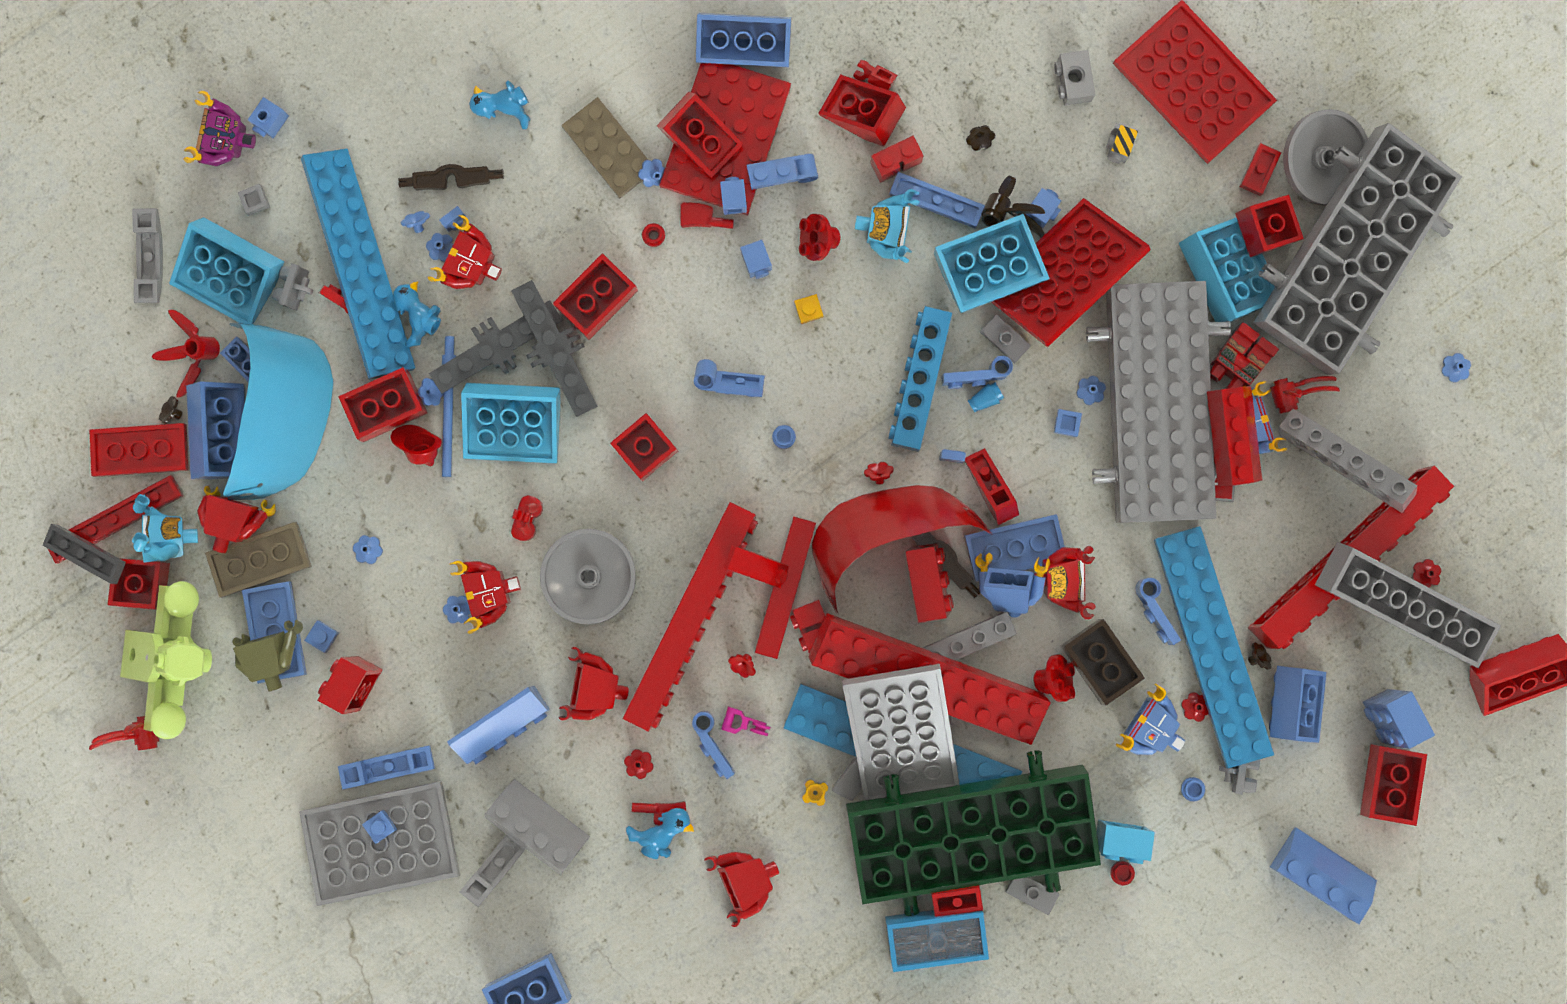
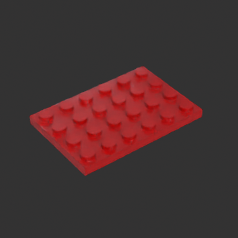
[1113,0,1277,164]
[660,63,791,216]
[991,198,1151,348]

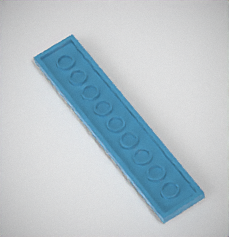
[301,148,415,380]
[1154,526,1274,769]
[784,684,1022,785]

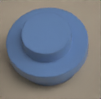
[772,425,796,449]
[1181,777,1205,801]

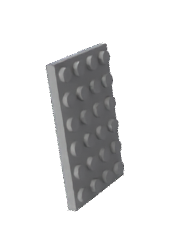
[842,664,960,800]
[299,781,460,906]

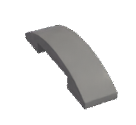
[132,208,163,303]
[459,834,525,907]

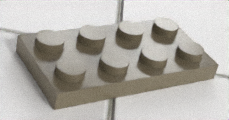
[561,97,648,199]
[205,522,312,598]

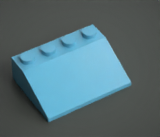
[934,214,1050,313]
[169,217,284,324]
[1179,218,1275,323]
[461,383,561,463]

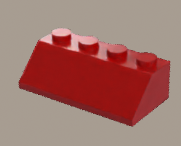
[1207,386,1263,486]
[1469,634,1567,716]

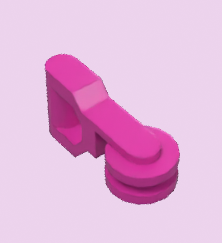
[721,707,771,736]

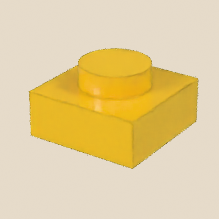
[794,294,824,324]

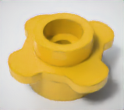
[802,780,828,806]

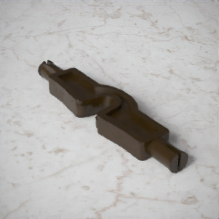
[398,164,504,191]
[911,532,980,599]

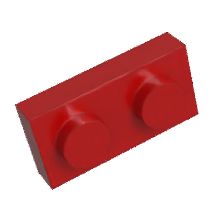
[1239,143,1282,196]

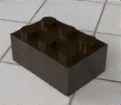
[1060,619,1145,706]

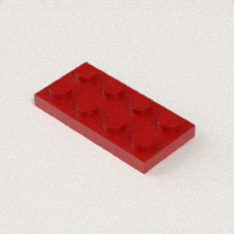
[89,423,189,477]

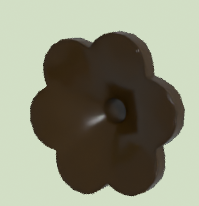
[966,125,996,151]
[159,396,183,424]
[1248,642,1272,670]

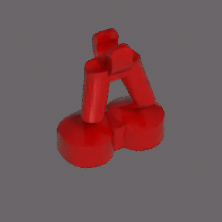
[511,495,543,541]

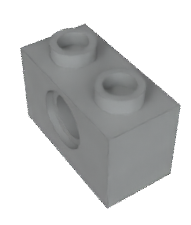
[1054,50,1095,106]

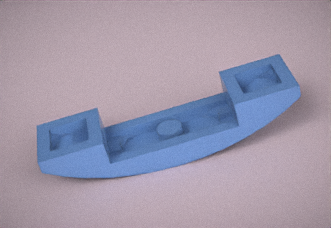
[338,745,435,790]

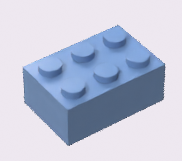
[1363,689,1435,749]
[482,953,572,1004]

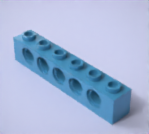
[888,306,952,452]

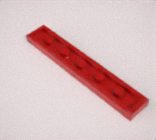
[47,475,183,564]
[755,517,816,659]

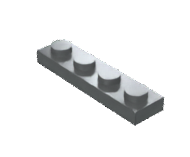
[42,524,126,584]

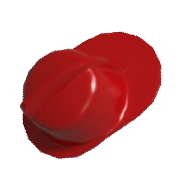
[390,425,442,467]

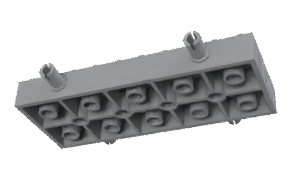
[1253,123,1462,375]
[1086,281,1231,523]

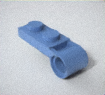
[747,154,819,190]
[942,356,1013,389]
[694,359,765,397]
[1135,578,1181,645]
[692,711,735,779]

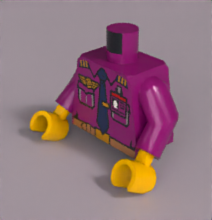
[183,91,256,166]

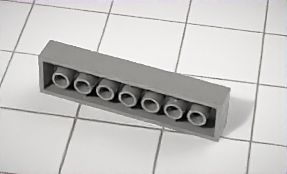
[1315,542,1501,668]

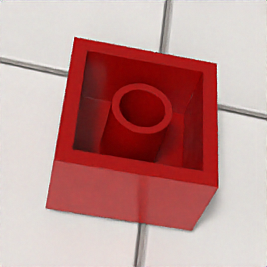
[1235,194,1304,258]
[610,413,679,482]
[107,558,170,610]

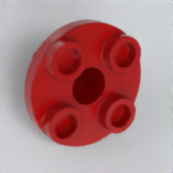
[799,214,841,261]
[1033,654,1075,702]

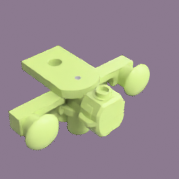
[120,581,212,739]

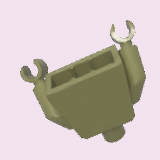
[232,619,303,692]

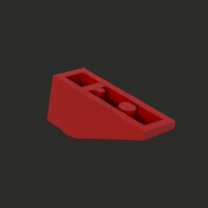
[965,448,1019,525]
[724,545,789,588]

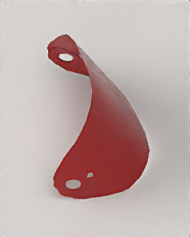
[812,485,993,615]

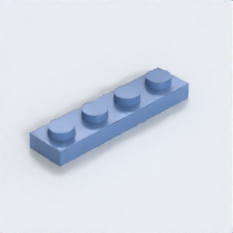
[889,172,985,229]

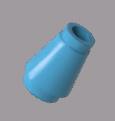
[968,382,1004,412]

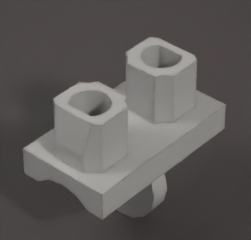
[272,263,314,311]
[1219,759,1261,795]

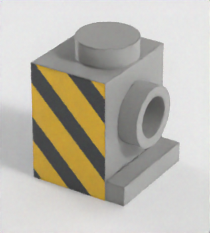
[1106,123,1138,163]

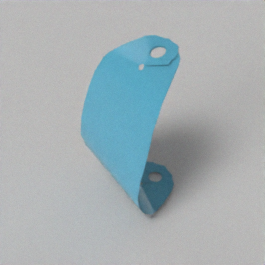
[223,323,333,500]

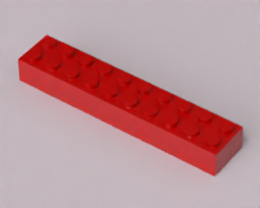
[1248,465,1455,649]
[622,502,758,732]
[808,613,1051,745]

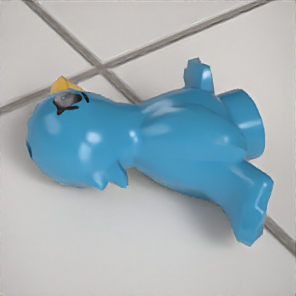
[469,81,531,129]
[393,282,441,347]
[626,808,694,859]

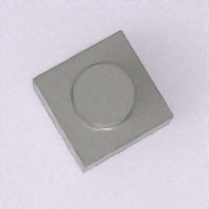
[238,184,270,216]

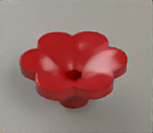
[864,462,894,485]
[1412,559,1442,588]
[728,654,756,678]
[1181,692,1209,722]
[624,749,654,779]

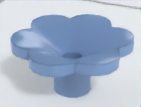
[638,159,665,187]
[400,211,430,233]
[426,233,453,262]
[1441,353,1471,383]
[1077,376,1106,405]
[418,378,444,406]
[353,535,383,564]
[443,596,471,623]

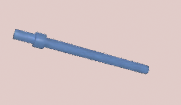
[442,336,456,477]

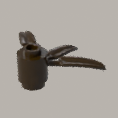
[981,175,1045,238]

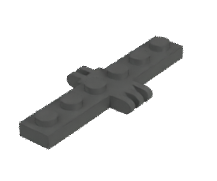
[511,280,597,417]
[429,300,562,394]

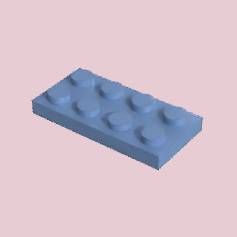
[964,514,1065,582]
[242,581,307,684]

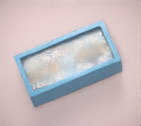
[885,910,989,972]

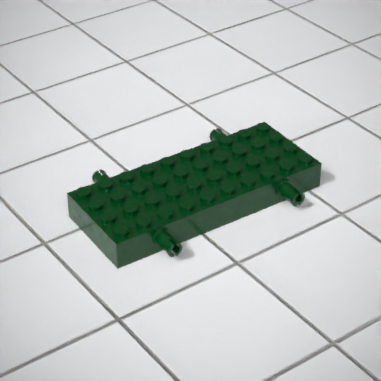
[846,750,1101,916]

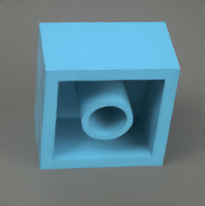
[1097,820,1155,864]

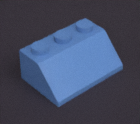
[1269,666,1327,743]

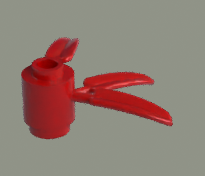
[152,310,220,397]
[1270,376,1340,414]
[89,716,160,751]

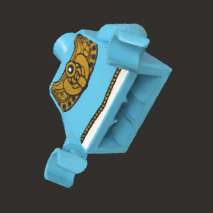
[855,189,920,263]
[132,494,198,563]

